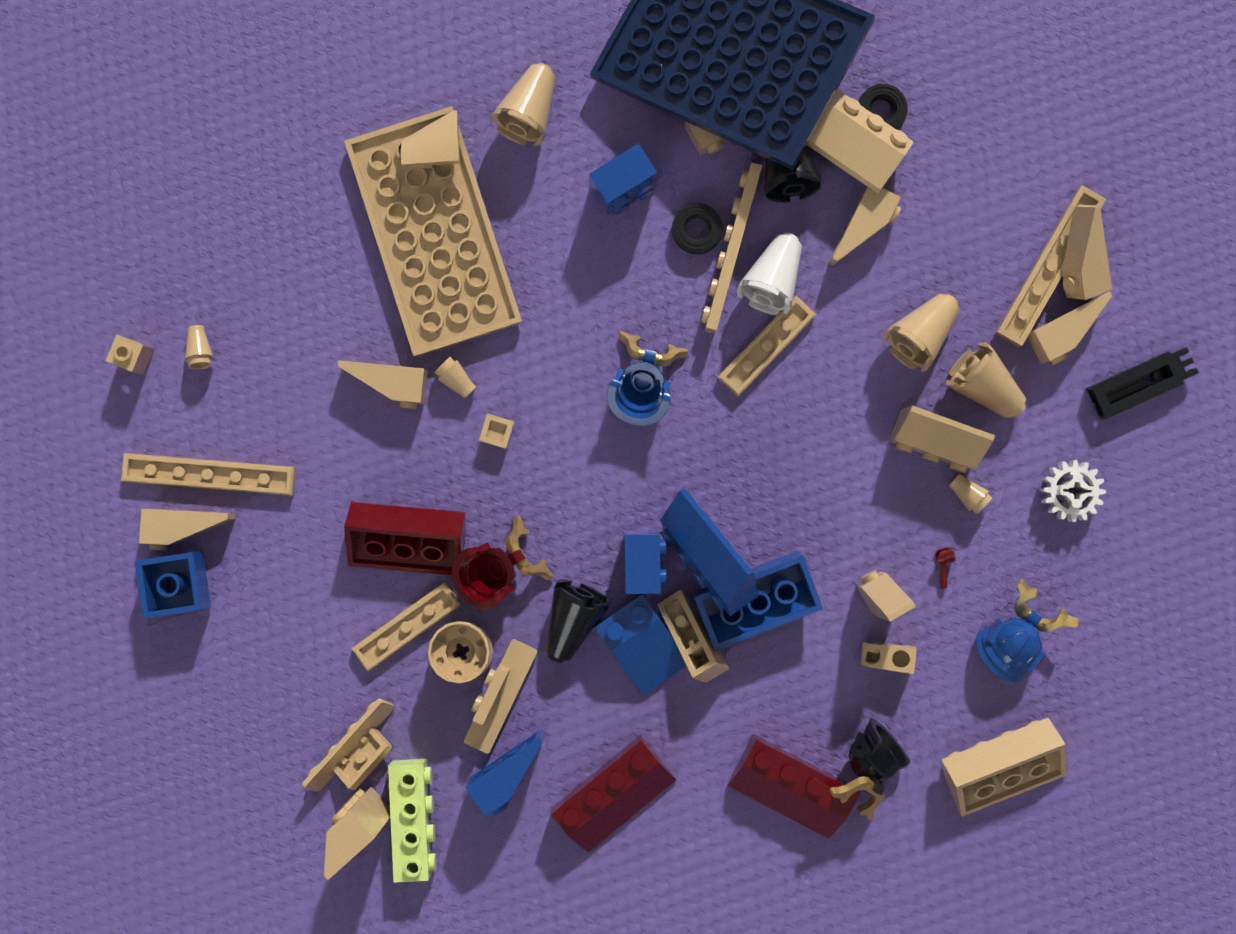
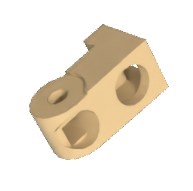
[860,642,917,674]

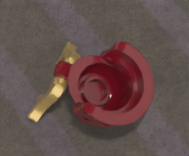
[452,515,554,609]

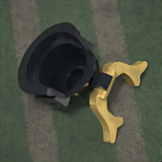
[829,718,910,821]

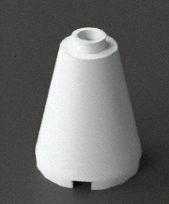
[736,233,802,315]

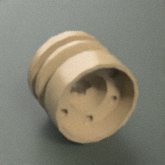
[428,621,493,684]

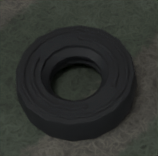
[858,84,908,130]
[672,203,723,255]

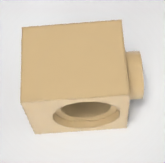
[105,334,154,375]

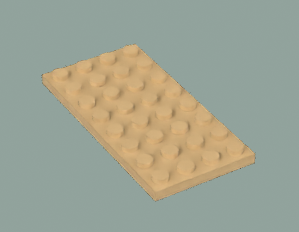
[344,106,523,357]

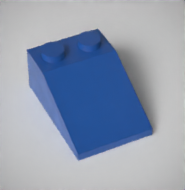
[595,594,687,695]
[465,729,545,817]

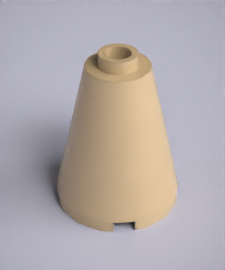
[490,63,556,146]
[883,294,960,372]
[946,342,1026,418]

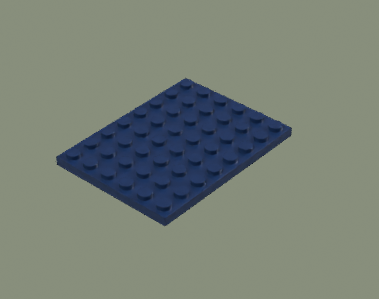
[590,0,875,170]

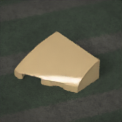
[401,110,460,170]

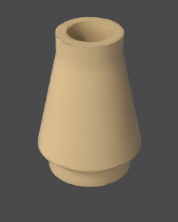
[184,325,214,369]
[434,357,476,399]
[949,474,992,514]

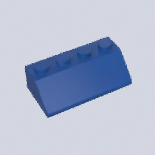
[660,487,759,616]
[691,551,823,651]

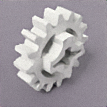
[1040,460,1106,522]

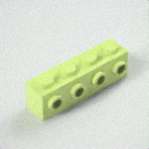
[388,759,437,883]

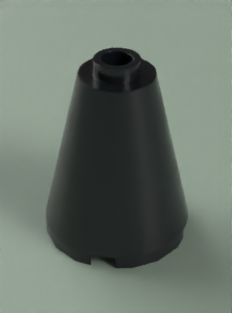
[764,147,821,203]
[544,579,610,663]

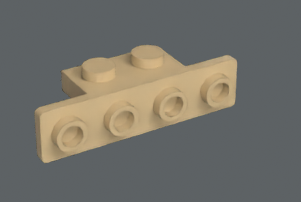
[464,639,537,754]
[302,698,395,792]

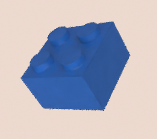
[589,143,657,216]
[624,533,666,594]
[135,551,211,619]

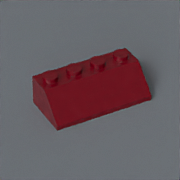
[344,502,466,575]
[727,734,860,838]
[551,735,677,853]

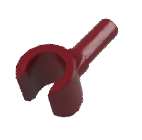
[935,547,956,589]

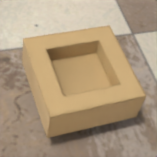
[479,413,515,449]

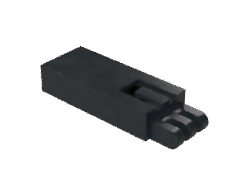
[1086,347,1199,420]

